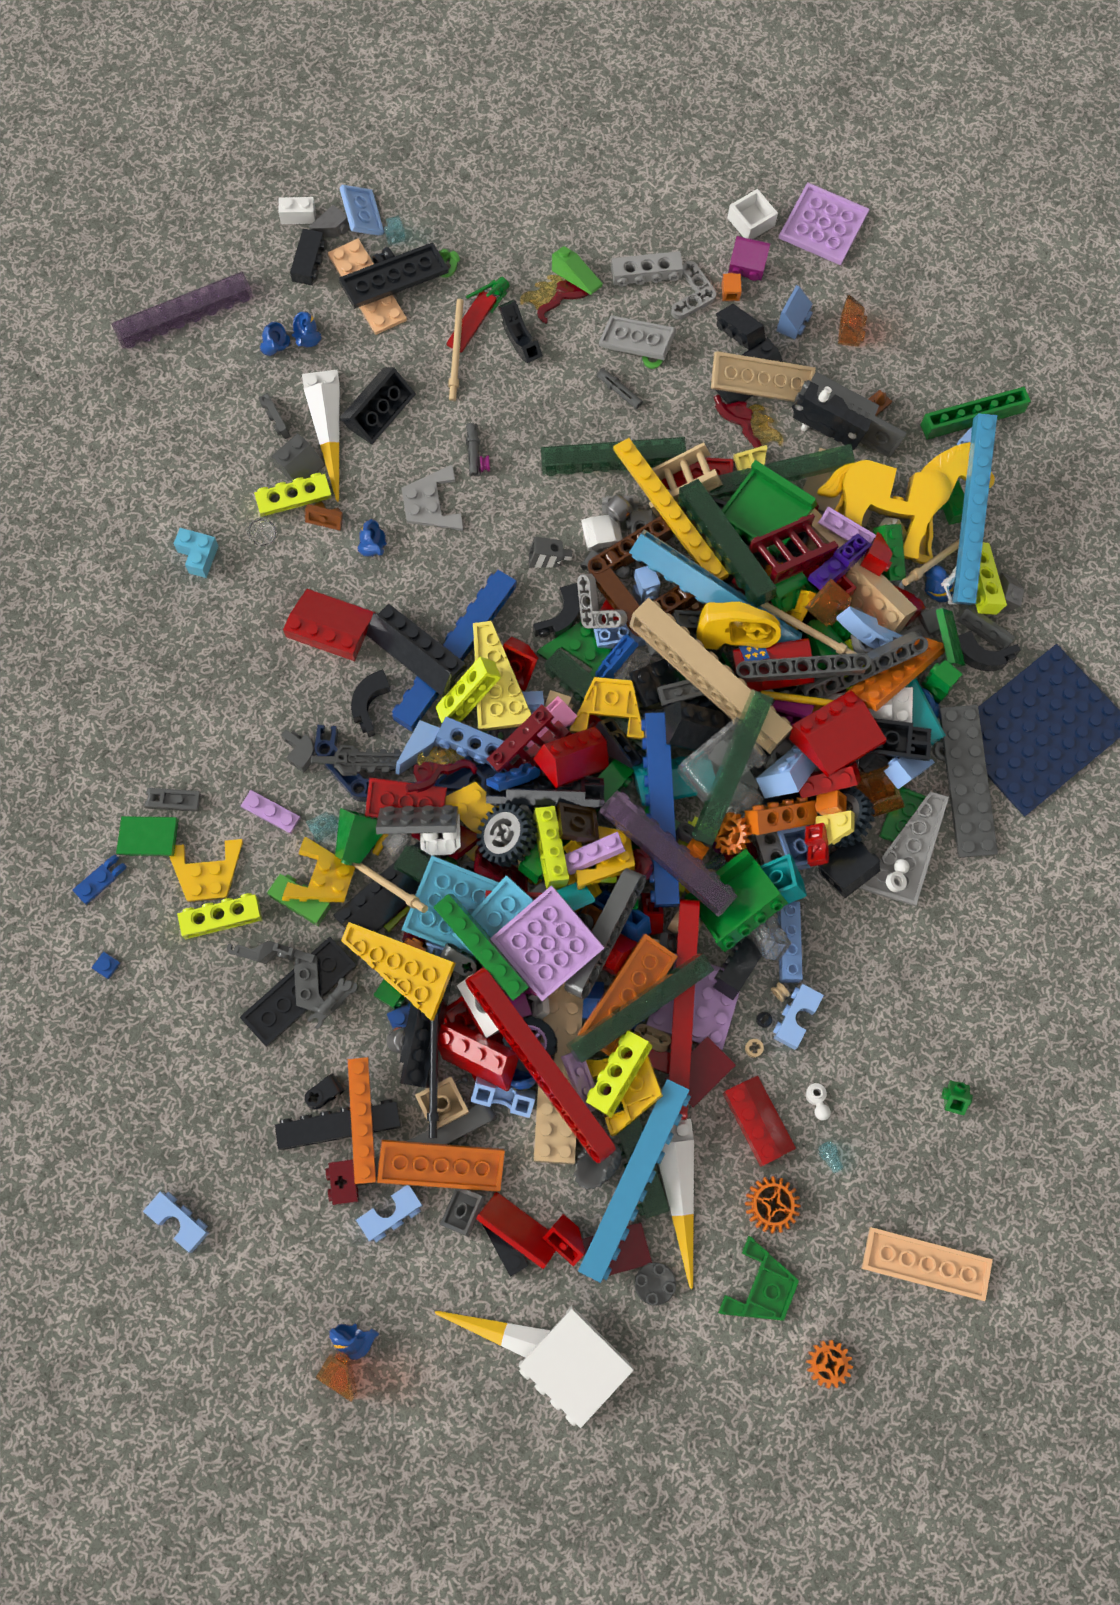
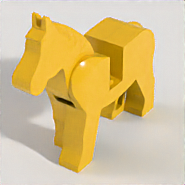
[817,442,995,564]

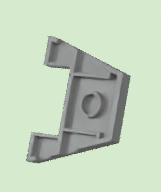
[401,465,463,531]

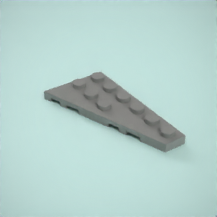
[859,791,949,906]

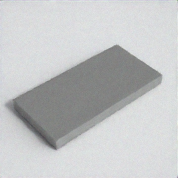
[598,315,677,360]

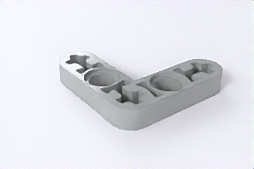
[671,261,716,319]
[577,573,627,628]

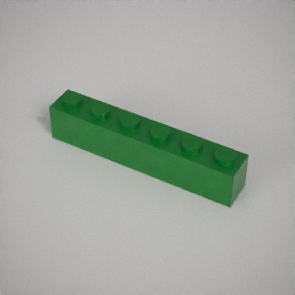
[920,387,1031,440]
[433,893,530,1000]

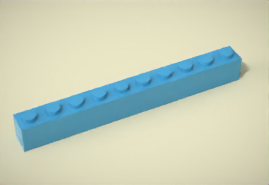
[952,413,997,605]
[629,529,803,643]
[578,1079,691,1283]

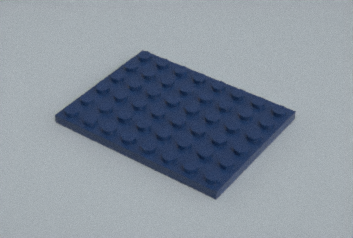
[978,644,1120,817]

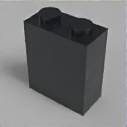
[818,839,880,898]

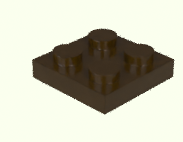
[557,802,600,844]

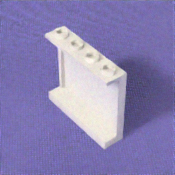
[519,1306,634,1428]

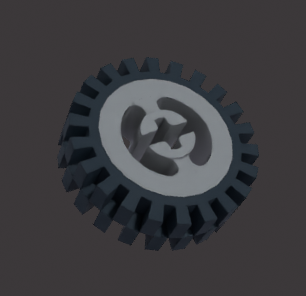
[476,803,538,867]

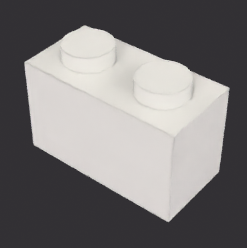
[279,197,316,224]

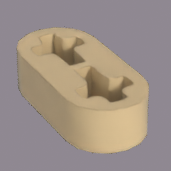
[634,1024,671,1052]

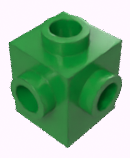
[941,1080,973,1116]

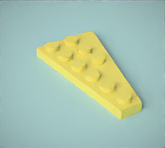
[473,621,531,731]

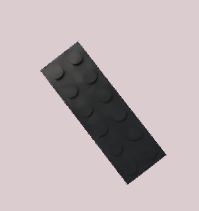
[339,242,449,309]
[240,937,357,1047]

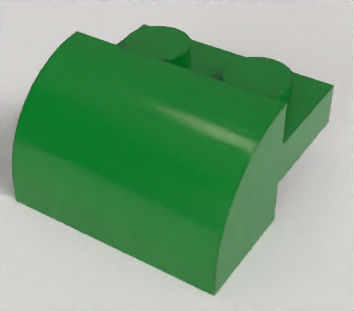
[760,572,808,613]

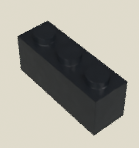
[290,229,327,285]
[716,304,766,350]
[713,937,765,1000]

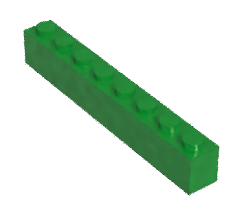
[518,759,634,884]

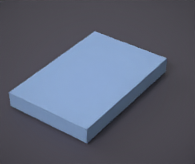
[339,184,384,236]

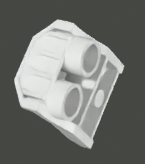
[581,515,623,551]
[420,814,461,856]

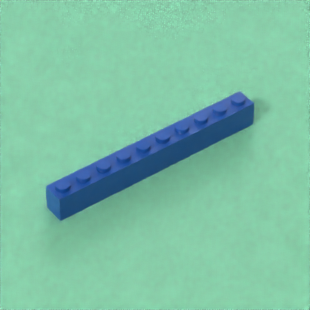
[392,570,516,732]
[641,713,680,908]

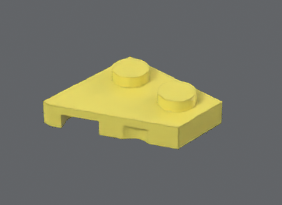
[733,445,767,482]
[816,810,855,845]

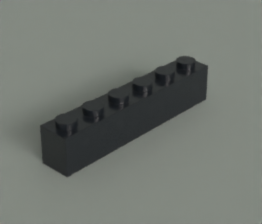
[275,1099,401,1151]

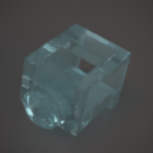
[384,215,405,245]
[306,811,338,842]

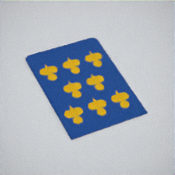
[739,646,769,661]

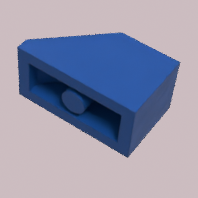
[582,982,604,1021]

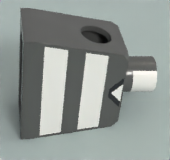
[529,537,572,568]

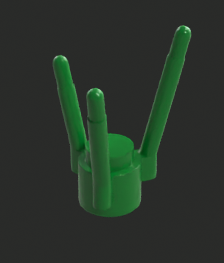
[466,277,510,313]

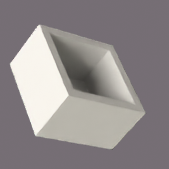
[727,189,778,240]

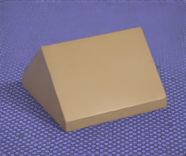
[415,1077,469,1129]

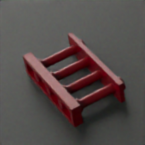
[748,514,839,585]
[486,705,571,773]

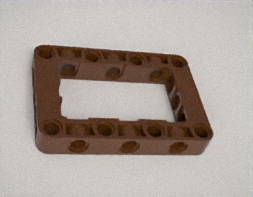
[588,500,741,637]

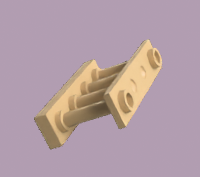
[649,442,723,517]

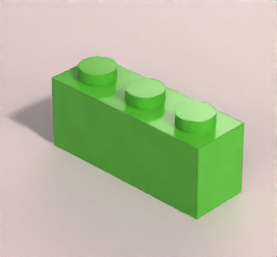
[267,874,331,926]

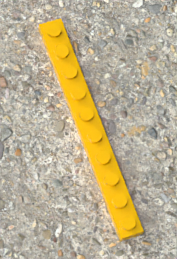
[613,438,729,580]

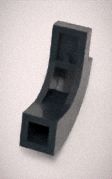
[498,299,543,363]
[533,583,580,638]
[958,631,1021,671]
[351,669,391,737]

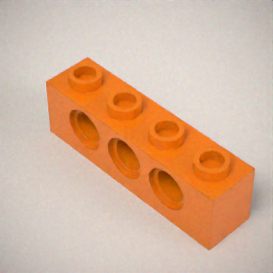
[744,797,817,835]

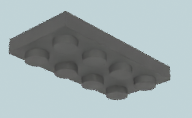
[376,805,459,834]

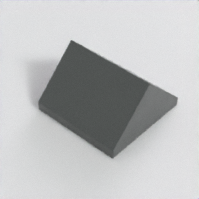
[440,1188,486,1237]

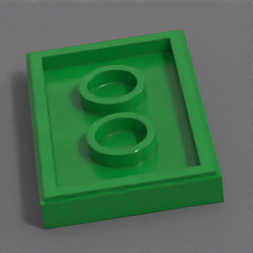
[936,608,965,667]
[879,787,926,842]
[116,816,179,856]

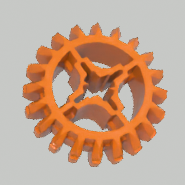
[745,1176,801,1234]

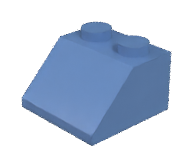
[777,285,813,340]
[777,825,811,870]

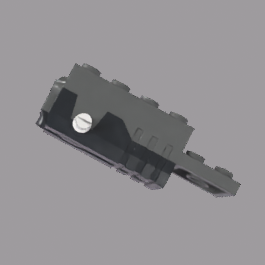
[792,372,907,458]

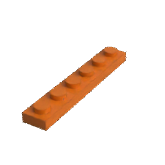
[348,1057,376,1184]

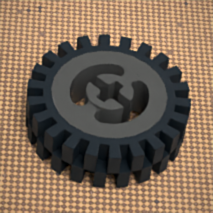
[813,786,875,847]

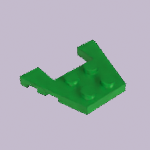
[537,622,611,689]
[718,1236,799,1321]

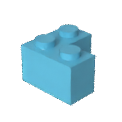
[174,528,218,578]

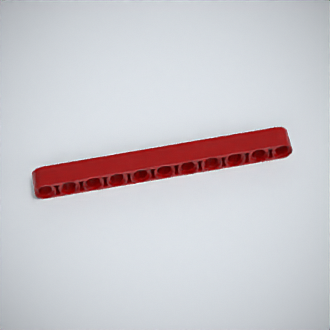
[669,899,700,1120]
[465,968,616,1163]

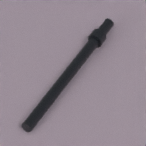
[427,1013,439,1138]

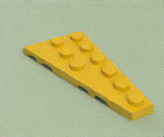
[341,922,456,1021]

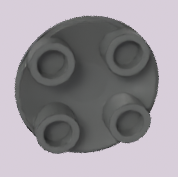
[635,1262,676,1306]

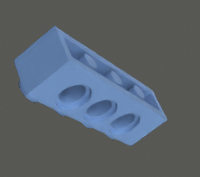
[436,716,513,772]
[777,902,803,983]

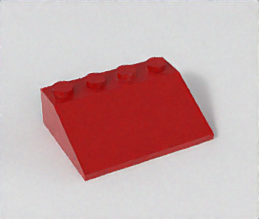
[283,589,376,661]
[789,690,887,777]

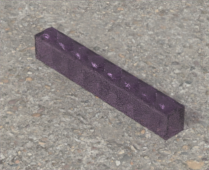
[111,271,253,349]
[599,790,737,917]

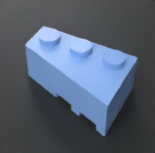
[756,745,817,798]

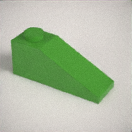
[552,246,602,295]

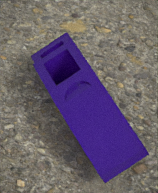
[808,533,872,591]

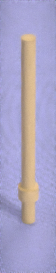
[448,299,464,401]
[902,539,959,586]
[758,599,857,662]
[353,863,428,913]

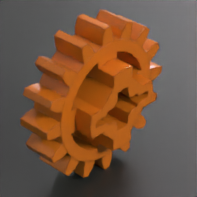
[711,812,752,855]
[806,1340,853,1389]

